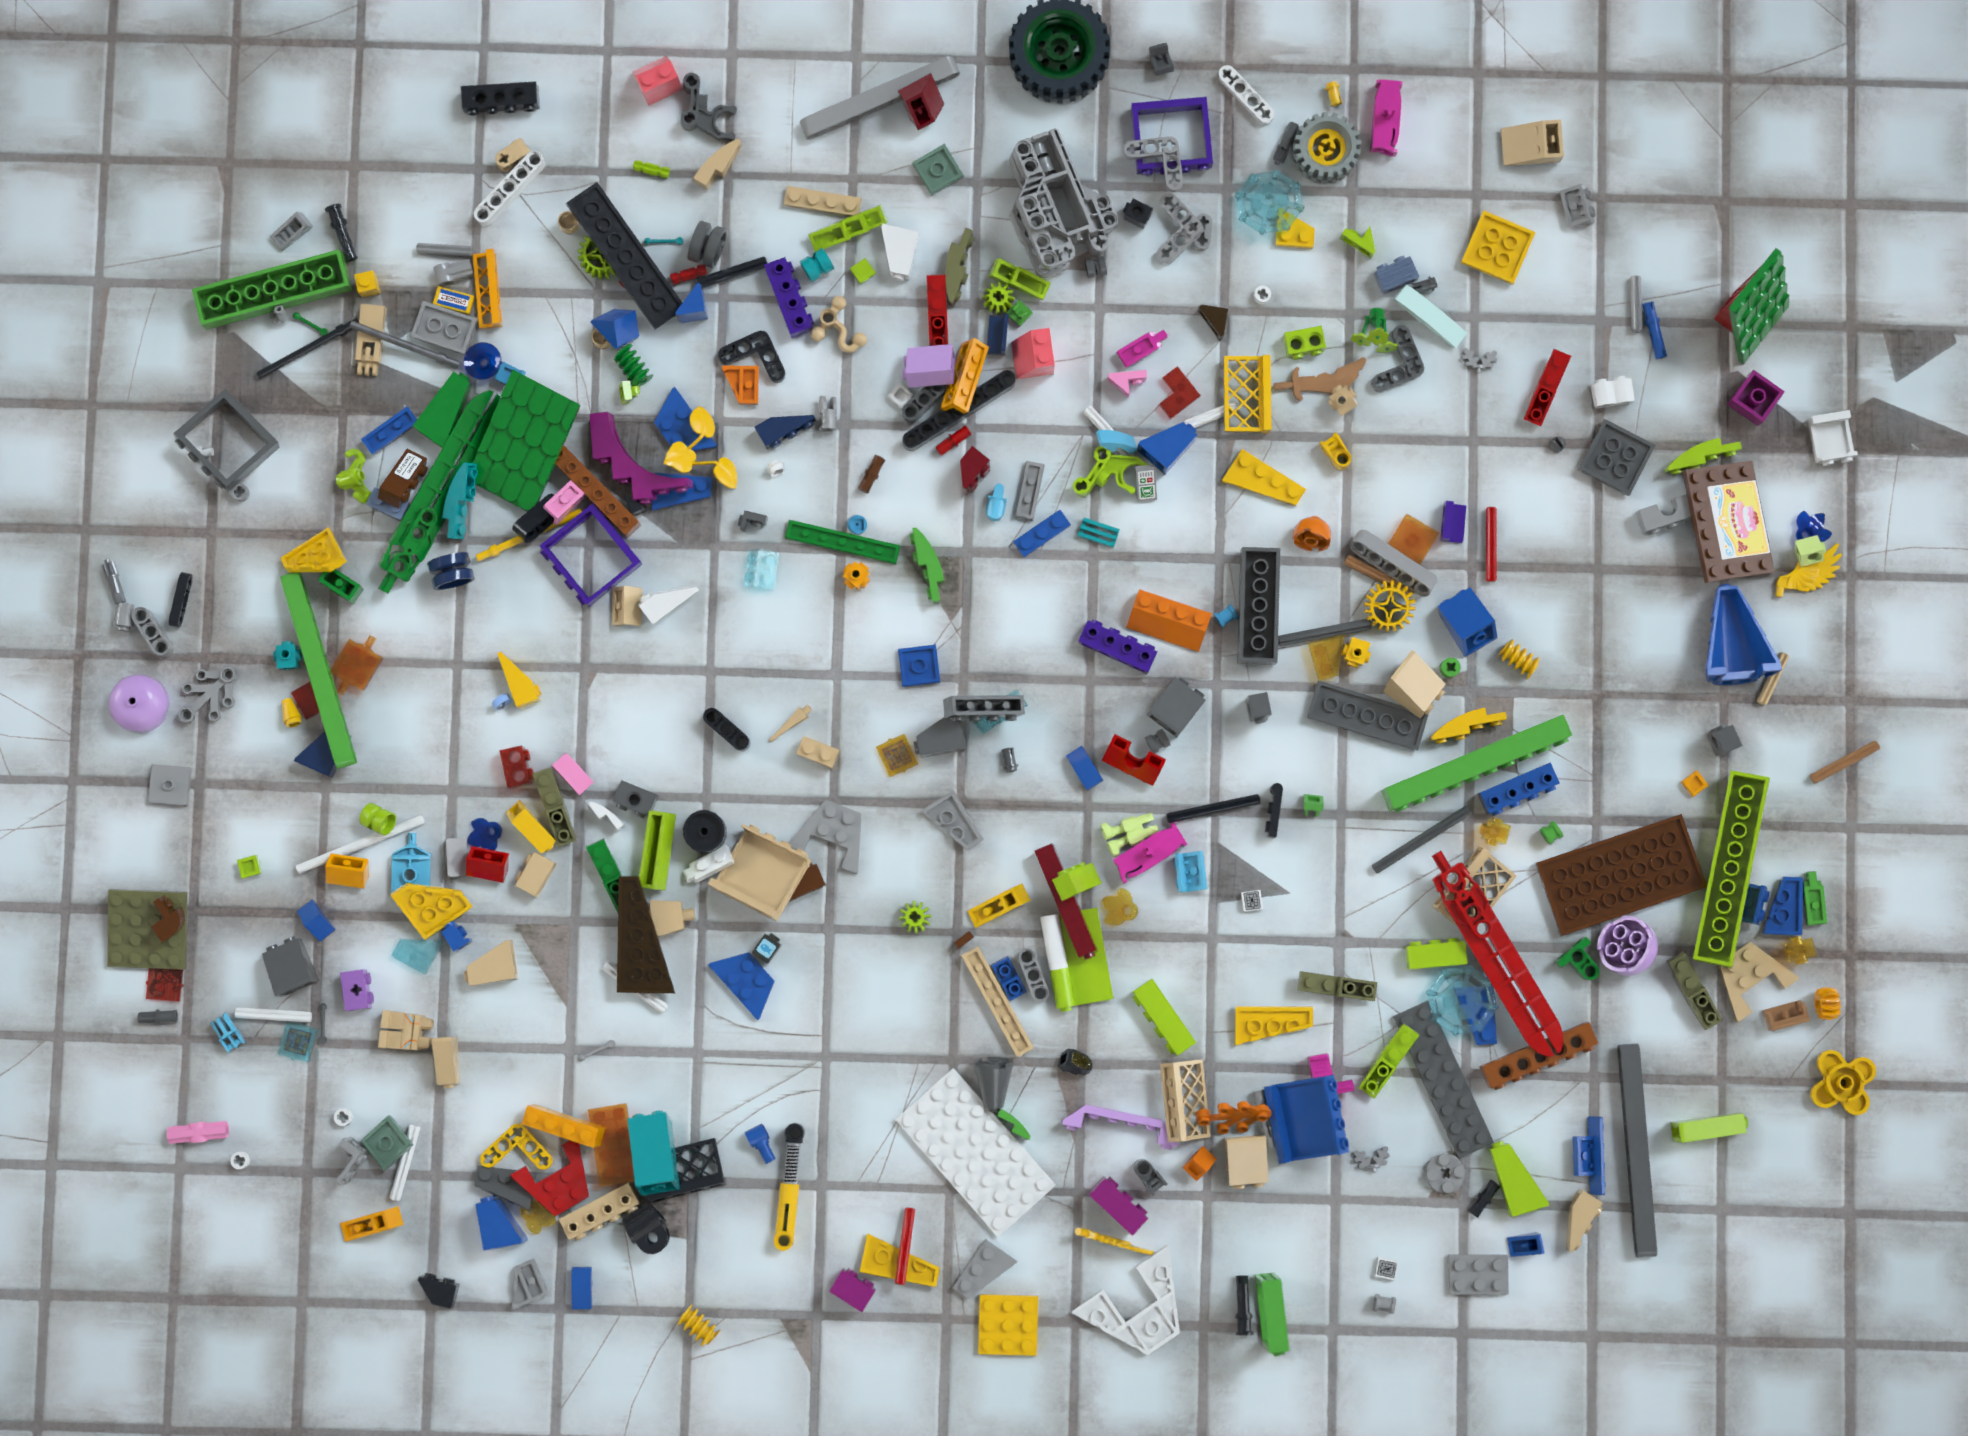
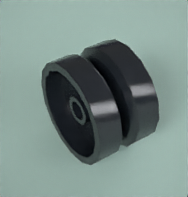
[683,810,727,853]

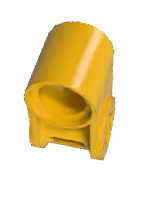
[1319,432,1351,470]

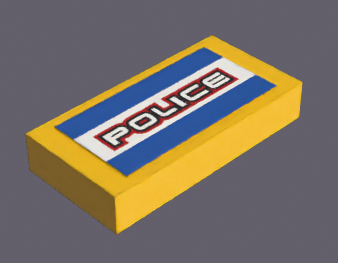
[433,286,475,315]

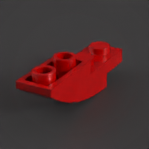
[927,275,948,346]
[1523,349,1572,426]

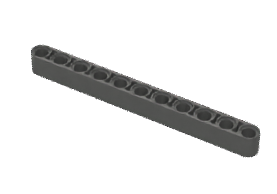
[1617,1043,1657,1258]

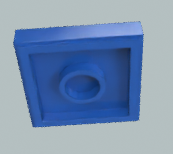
[898,644,941,687]

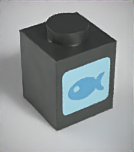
[752,933,782,964]

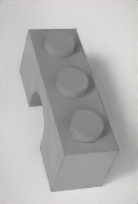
[1635,494,1692,535]

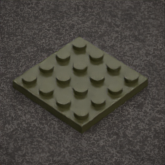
[107,889,188,969]

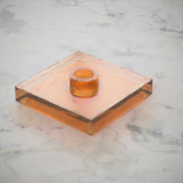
[1388,513,1439,565]

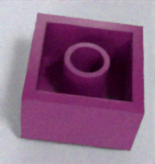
[1727,370,1785,426]

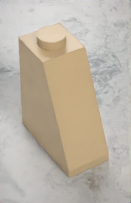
[464,940,518,986]
[432,1037,460,1088]

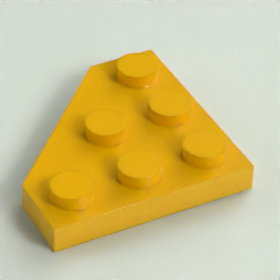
[280,527,347,573]
[390,883,473,940]

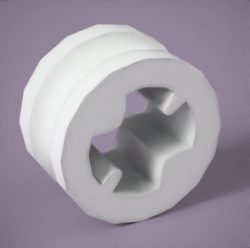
[1253,286,1271,304]
[334,1108,353,1126]
[230,1151,250,1169]

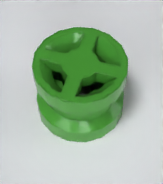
[1439,658,1461,678]
[1540,821,1563,845]

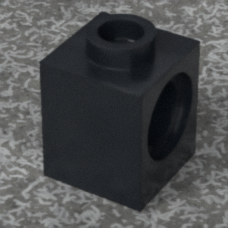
[1122,198,1153,229]

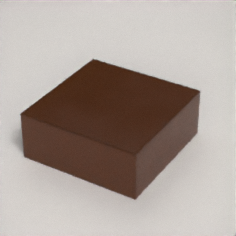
[954,931,974,949]

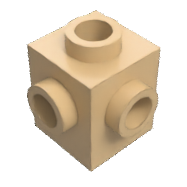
[1328,385,1358,416]

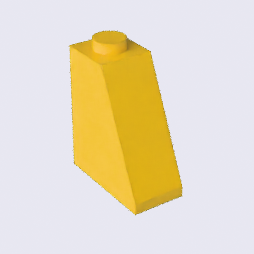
[506,800,556,854]

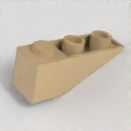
[1566,1189,1603,1252]

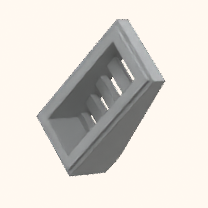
[270,212,313,251]

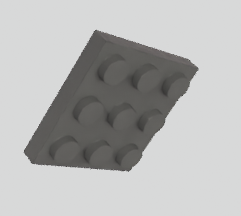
[1578,419,1656,496]

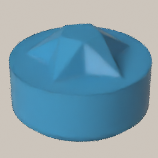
[847,515,867,534]

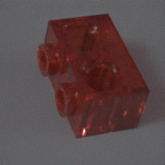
[499,745,534,789]

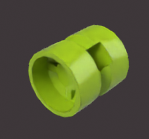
[359,803,396,836]

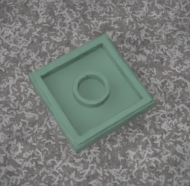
[912,144,964,196]
[360,1115,414,1171]

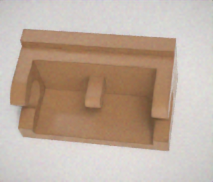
[1762,1000,1810,1031]

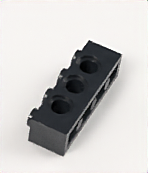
[461,81,540,116]

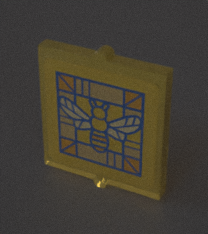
[876,734,918,777]

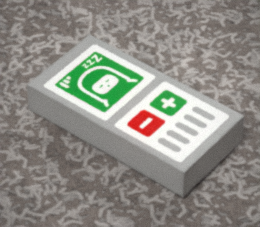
[1135,464,1157,502]

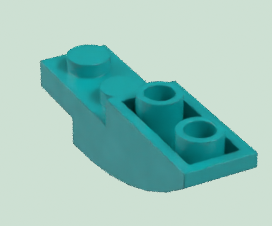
[442,462,478,539]

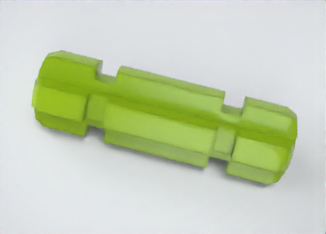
[633,160,670,179]

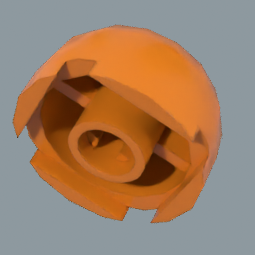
[1292,516,1331,551]

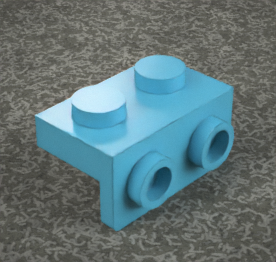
[1173,851,1208,892]

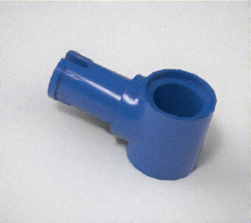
[745,1123,776,1164]

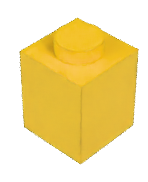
[354,270,381,298]

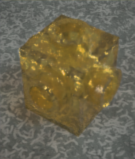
[1479,817,1511,846]
[1784,936,1817,965]

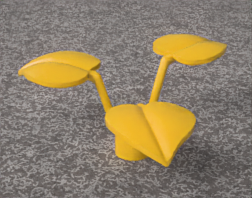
[663,406,737,489]

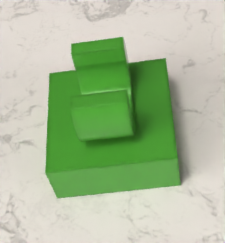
[1006,300,1033,327]
[1303,794,1324,817]

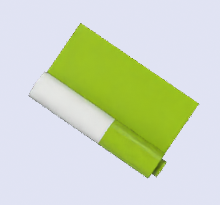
[1040,907,1114,1012]

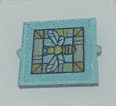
[278,1021,318,1062]

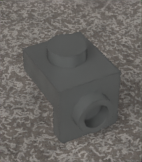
[1149,43,1174,76]

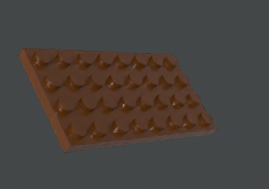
[1535,814,1707,936]

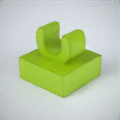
[618,381,640,404]

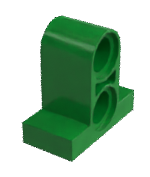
[1554,937,1600,980]

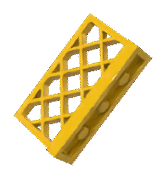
[1223,355,1272,433]

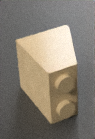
[1383,650,1445,719]
[1224,1135,1268,1189]

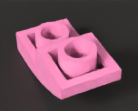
[552,753,594,795]

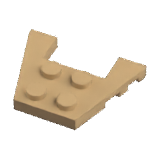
[1718,942,1799,1022]

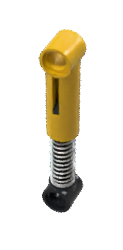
[774,1123,805,1251]

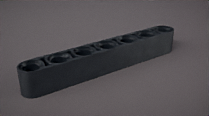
[902,370,1016,451]

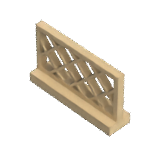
[1432,847,1517,927]
[1160,1059,1211,1142]

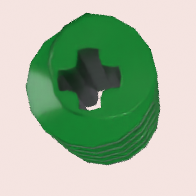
[614,344,653,386]

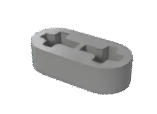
[1193,213,1212,251]

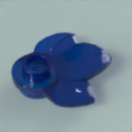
[1796,511,1832,542]
[467,818,502,851]

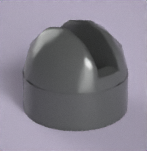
[1549,437,1565,453]

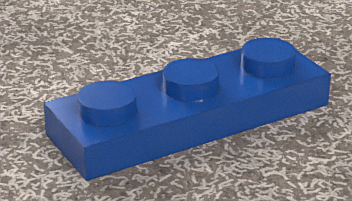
[361,406,417,455]
[1013,510,1071,558]

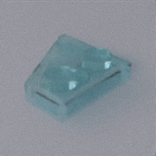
[391,939,444,975]

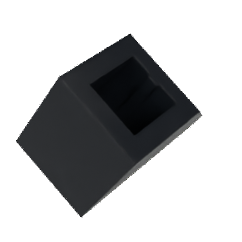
[418,1273,460,1309]

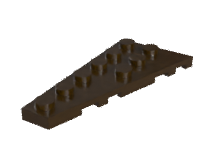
[617,876,676,994]

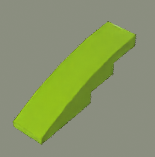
[808,205,888,251]

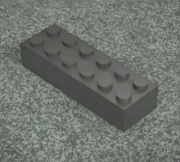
[1237,547,1281,665]

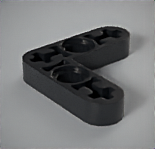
[718,330,786,383]

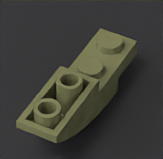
[945,227,975,307]
[532,767,576,847]
[1667,952,1722,1030]
[1297,971,1378,1001]

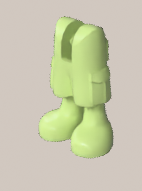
[1100,813,1159,858]

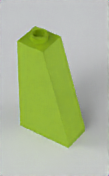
[1670,1113,1748,1143]
[1488,1141,1550,1217]

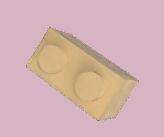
[796,736,840,769]
[515,852,557,897]

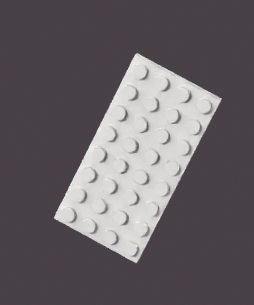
[895,1068,1056,1237]

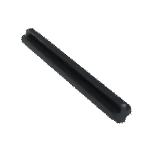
[1166,794,1261,823]

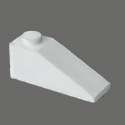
[638,585,698,624]

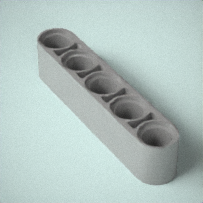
[1350,530,1437,597]

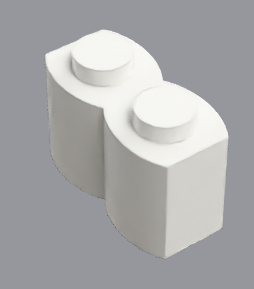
[1591,376,1635,409]

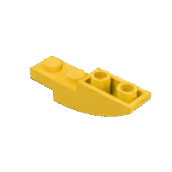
[1429,708,1507,744]

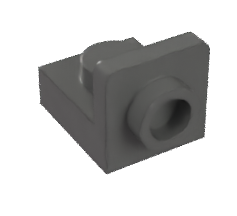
[738,510,768,532]

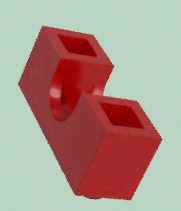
[1101,734,1166,786]

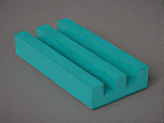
[1078,518,1120,548]

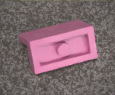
[543,481,585,525]

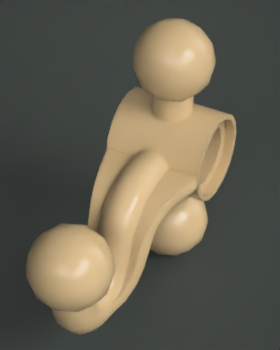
[810,296,867,353]

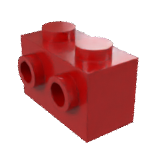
[466,846,509,883]

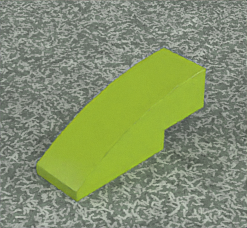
[988,258,1051,300]

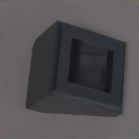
[625,495,647,516]

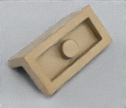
[612,586,642,626]

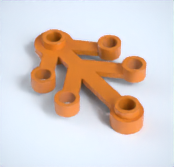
[1195,1101,1272,1134]

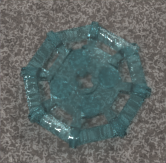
[1234,169,1305,235]
[1426,964,1499,1036]

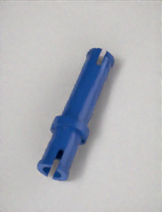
[1642,301,1668,360]

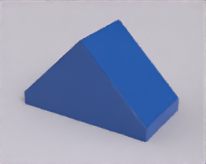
[297,899,336,942]
[1507,1232,1545,1257]

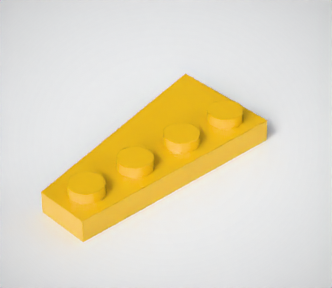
[1221,449,1306,506]
[860,1233,940,1288]

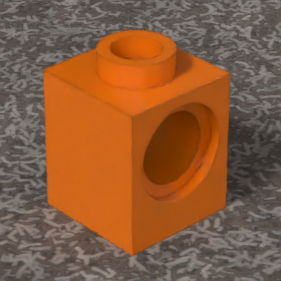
[1183,1146,1217,1181]

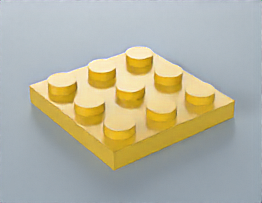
[1461,210,1536,285]
[978,1294,1038,1356]

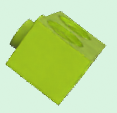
[1283,325,1326,360]

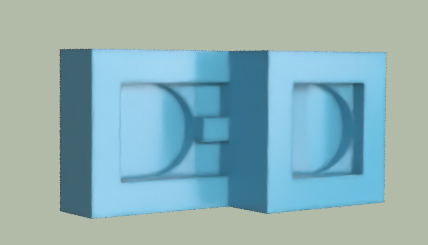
[1096,430,1138,454]

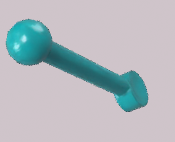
[644,237,684,245]

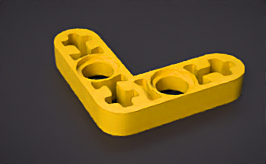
[480,1123,553,1170]

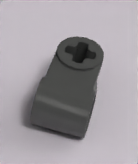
[1133,1159,1168,1196]

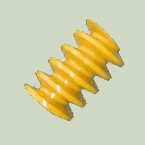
[1497,639,1539,680]
[677,1304,721,1347]

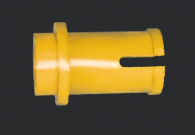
[1325,81,1343,107]

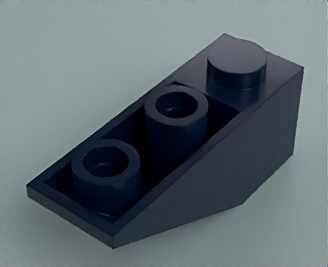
[754,415,816,449]

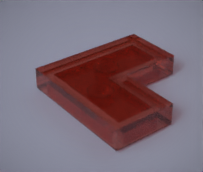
[1159,366,1201,420]

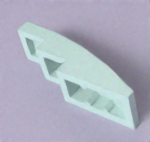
[1394,284,1467,348]

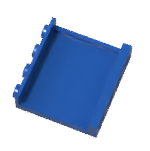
[1264,1075,1349,1164]

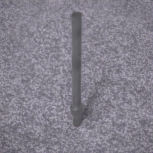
[349,321,460,369]

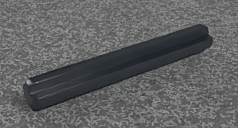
[695,256,767,288]

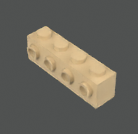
[559,1182,641,1241]

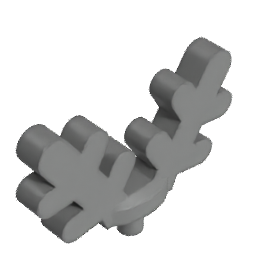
[1462,348,1497,374]
[1353,1146,1390,1173]

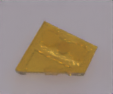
[1308,634,1345,681]

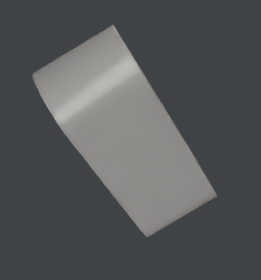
[131,607,174,658]
[1018,948,1049,1002]

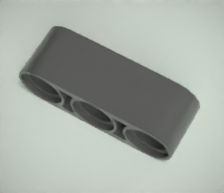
[902,385,947,423]

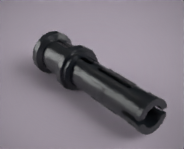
[325,203,358,262]
[1235,1275,1253,1335]

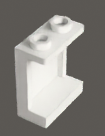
[1807,410,1858,466]

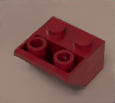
[898,73,944,130]
[960,446,991,495]

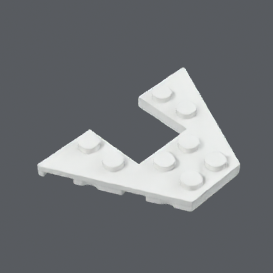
[1071,1245,1180,1355]

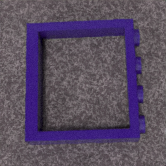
[1131,97,1213,176]
[539,503,643,607]

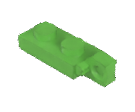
[1803,871,1827,925]

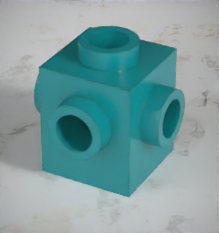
[273,641,303,670]

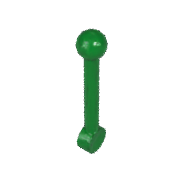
[293,312,328,336]

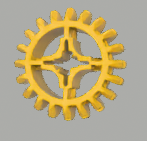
[1364,580,1416,632]

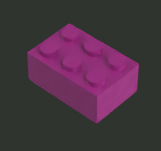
[1088,1176,1148,1236]

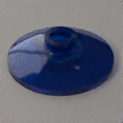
[464,342,502,380]

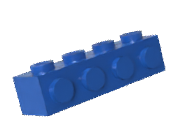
[1477,762,1560,816]

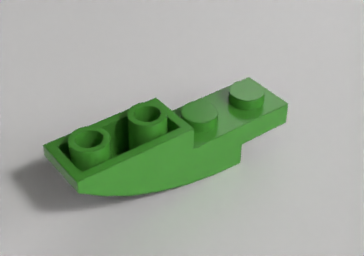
[910,527,945,604]

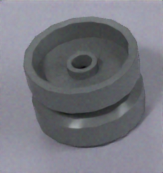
[687,220,727,269]

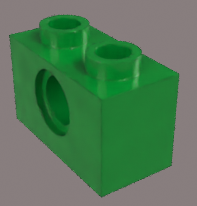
[318,569,364,605]

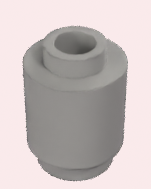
[114,603,134,631]

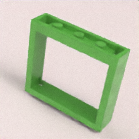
[1255,1272,1289,1356]

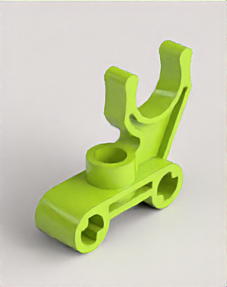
[1073,446,1150,497]

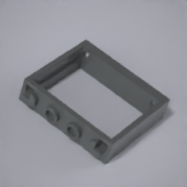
[173,389,280,492]

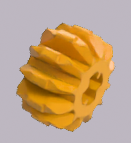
[1813,987,1841,1020]

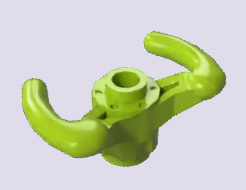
[336,448,372,504]

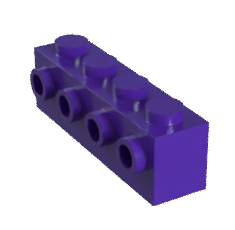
[764,257,814,338]
[1078,619,1158,674]

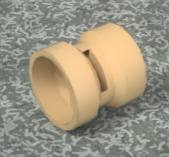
[558,211,579,234]
[591,329,611,349]

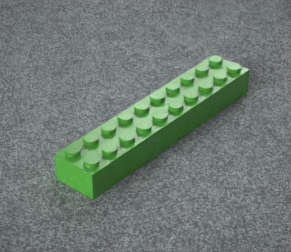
[1381,714,1573,813]

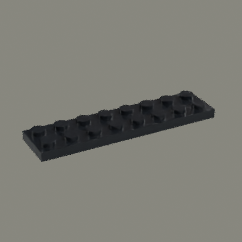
[566,182,683,330]

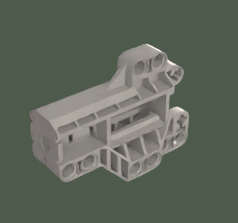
[1009,128,1118,278]

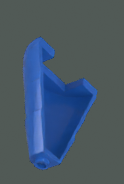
[1705,584,1782,685]

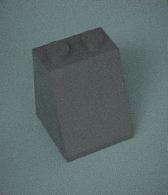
[1147,677,1206,738]
[913,717,966,758]
[262,936,319,997]

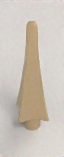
[769,704,812,742]

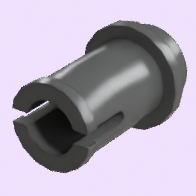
[1412,276,1438,294]
[1001,747,1018,773]

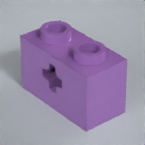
[340,969,374,1011]

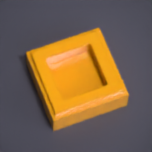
[1681,770,1709,797]

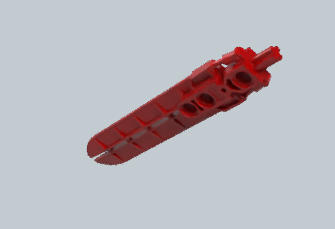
[1432,851,1563,1057]

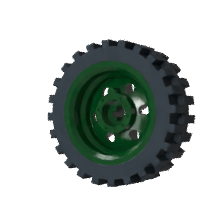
[1009,0,1110,103]

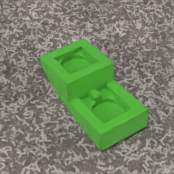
[997,1108,1031,1140]

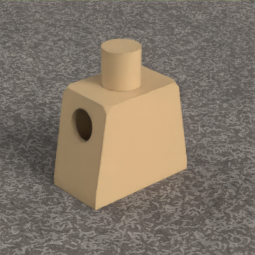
[649,900,696,937]

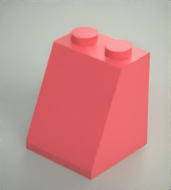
[632,56,682,106]
[1011,328,1055,379]

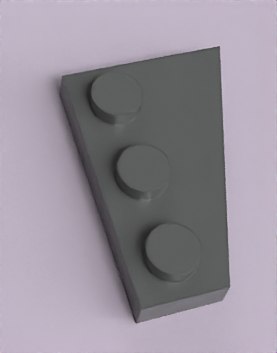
[474,1166,536,1212]

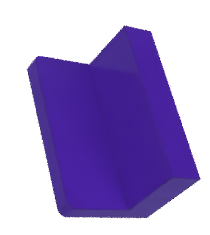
[1440,501,1467,543]

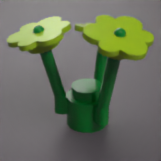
[1350,308,1398,353]

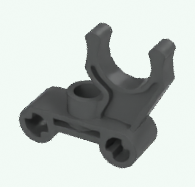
[681,73,737,142]

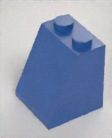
[1137,422,1197,475]
[1437,587,1498,657]
[475,1195,528,1251]

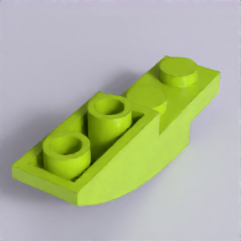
[1664,438,1742,475]
[1358,1023,1419,1099]

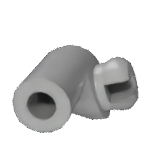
[270,305,288,324]

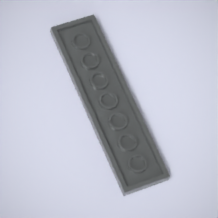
[1393,1000,1494,1158]

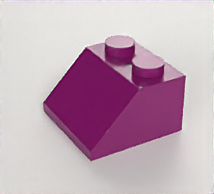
[829,1268,876,1312]

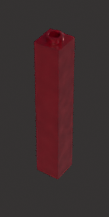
[1034,843,1098,960]

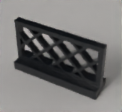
[647,1138,726,1203]

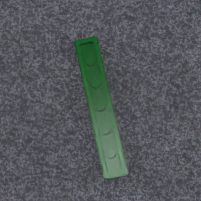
[785,520,901,565]

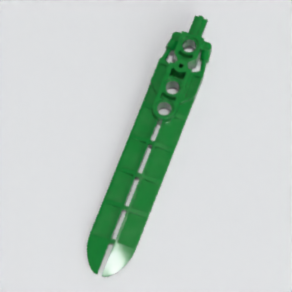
[378,390,500,594]

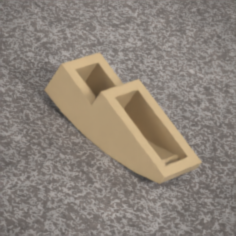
[693,139,742,190]

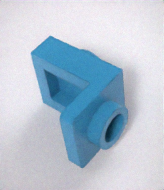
[493,362,526,385]

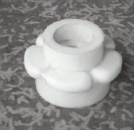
[767,460,785,477]

